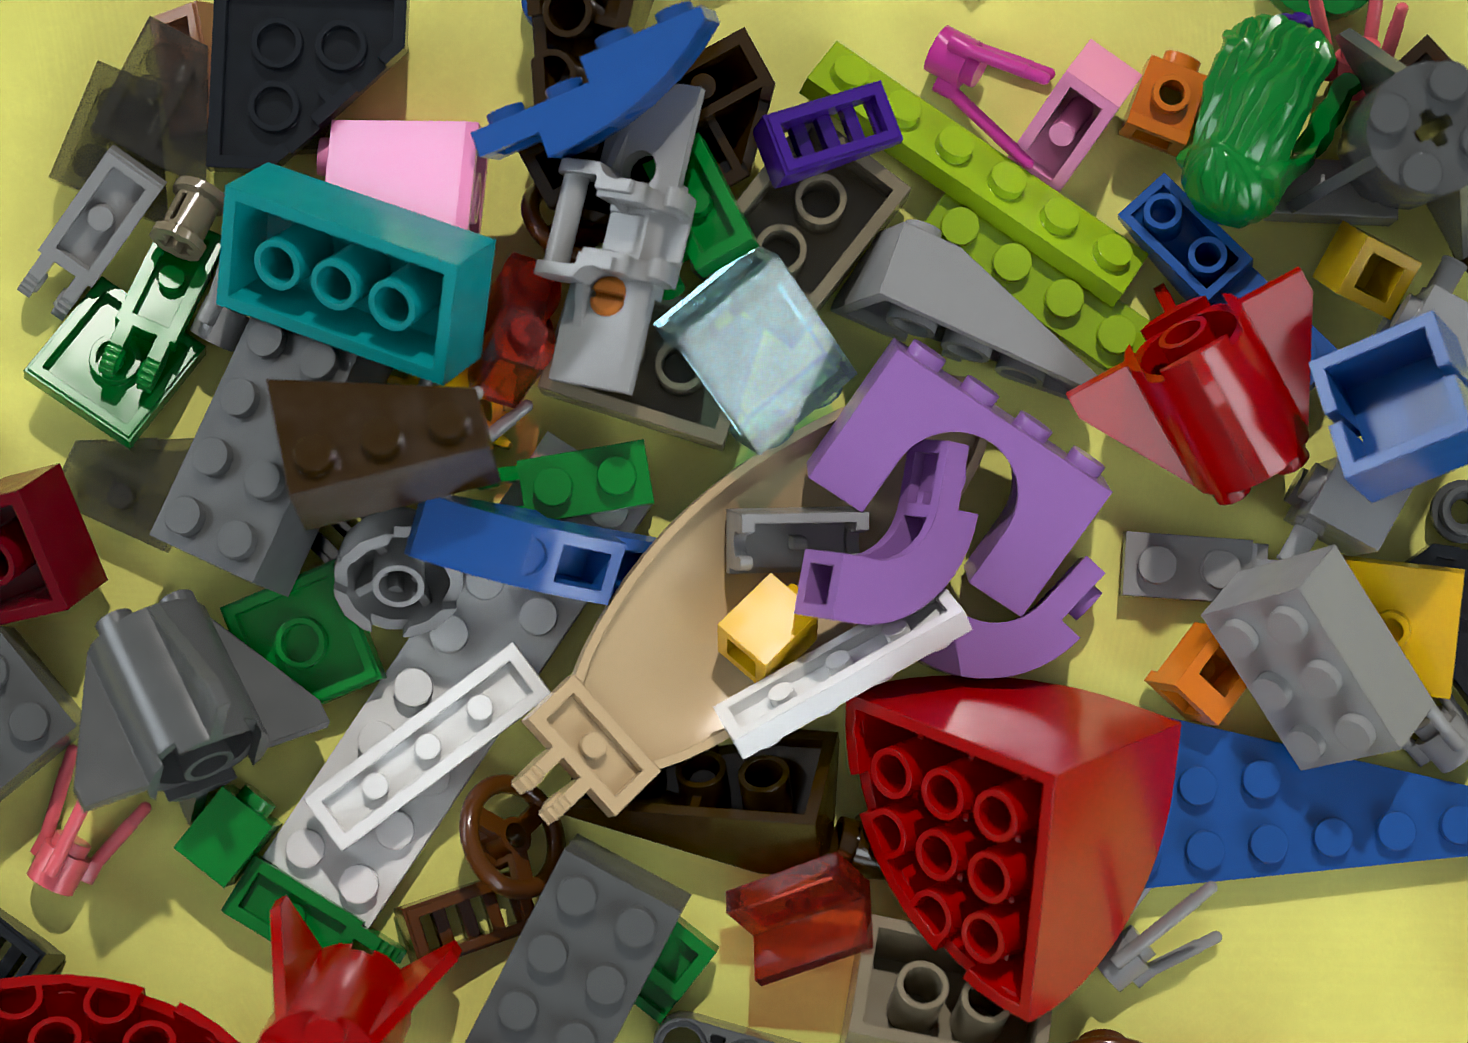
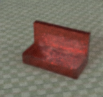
[726,851,874,986]

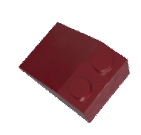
[0,463,108,625]

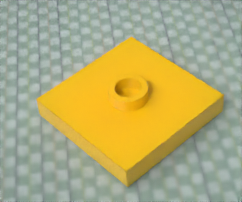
[1342,555,1465,699]

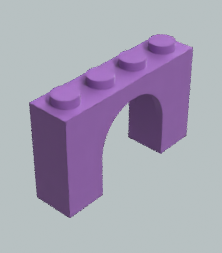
[806,337,1112,617]

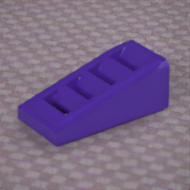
[753,80,904,189]

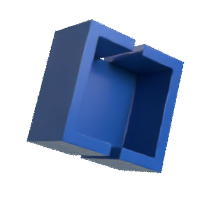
[1309,310,1468,503]

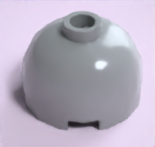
[334,507,463,637]

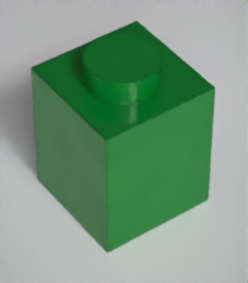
[173,783,282,888]

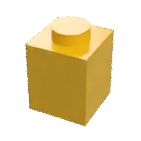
[1312,221,1422,320]
[717,573,818,683]

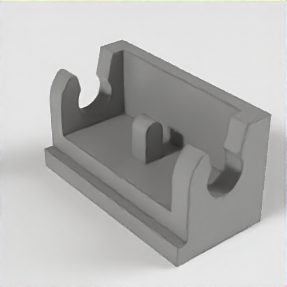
[726,506,869,574]

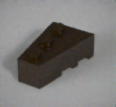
[266,379,501,531]

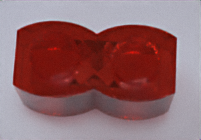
[468,252,562,409]

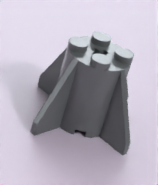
[1286,28,1468,261]
[73,589,330,826]

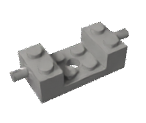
[1276,255,1468,560]

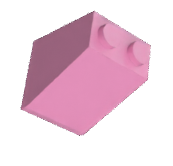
[317,120,488,234]

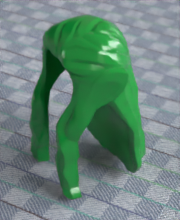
[1176,13,1362,229]

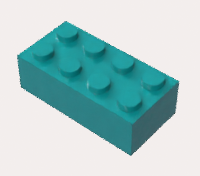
[216,162,496,386]

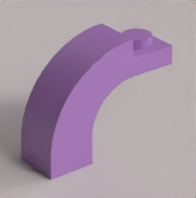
[794,439,978,625]
[917,556,1105,679]

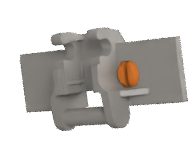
[534,84,705,395]

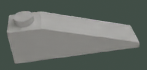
[830,219,1097,400]

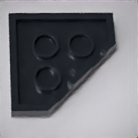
[206,0,410,173]

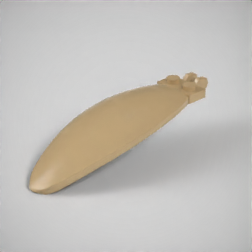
[511,375,988,825]

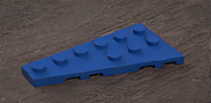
[1144,717,1468,889]

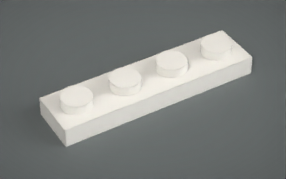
[713,587,973,759]
[303,642,551,851]

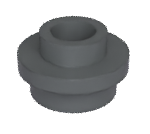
[1430,480,1468,543]

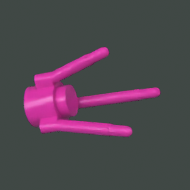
[924,25,1055,170]

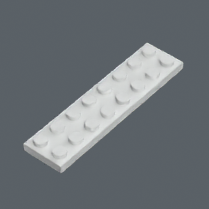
[262,431,653,928]

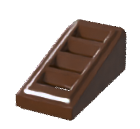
[394,870,535,963]

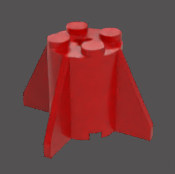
[1066,266,1313,506]
[257,894,462,1043]

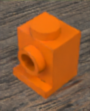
[1118,50,1207,157]
[1144,622,1247,726]

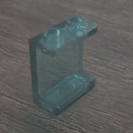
[653,246,858,455]

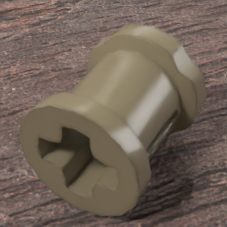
[149,176,224,261]

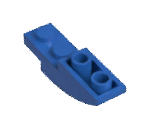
[471,1,720,160]
[1118,173,1338,391]
[404,495,656,605]

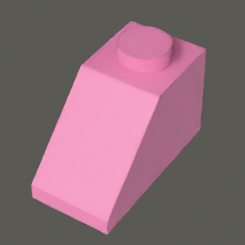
[1008,39,1143,192]

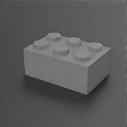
[1201,544,1435,770]

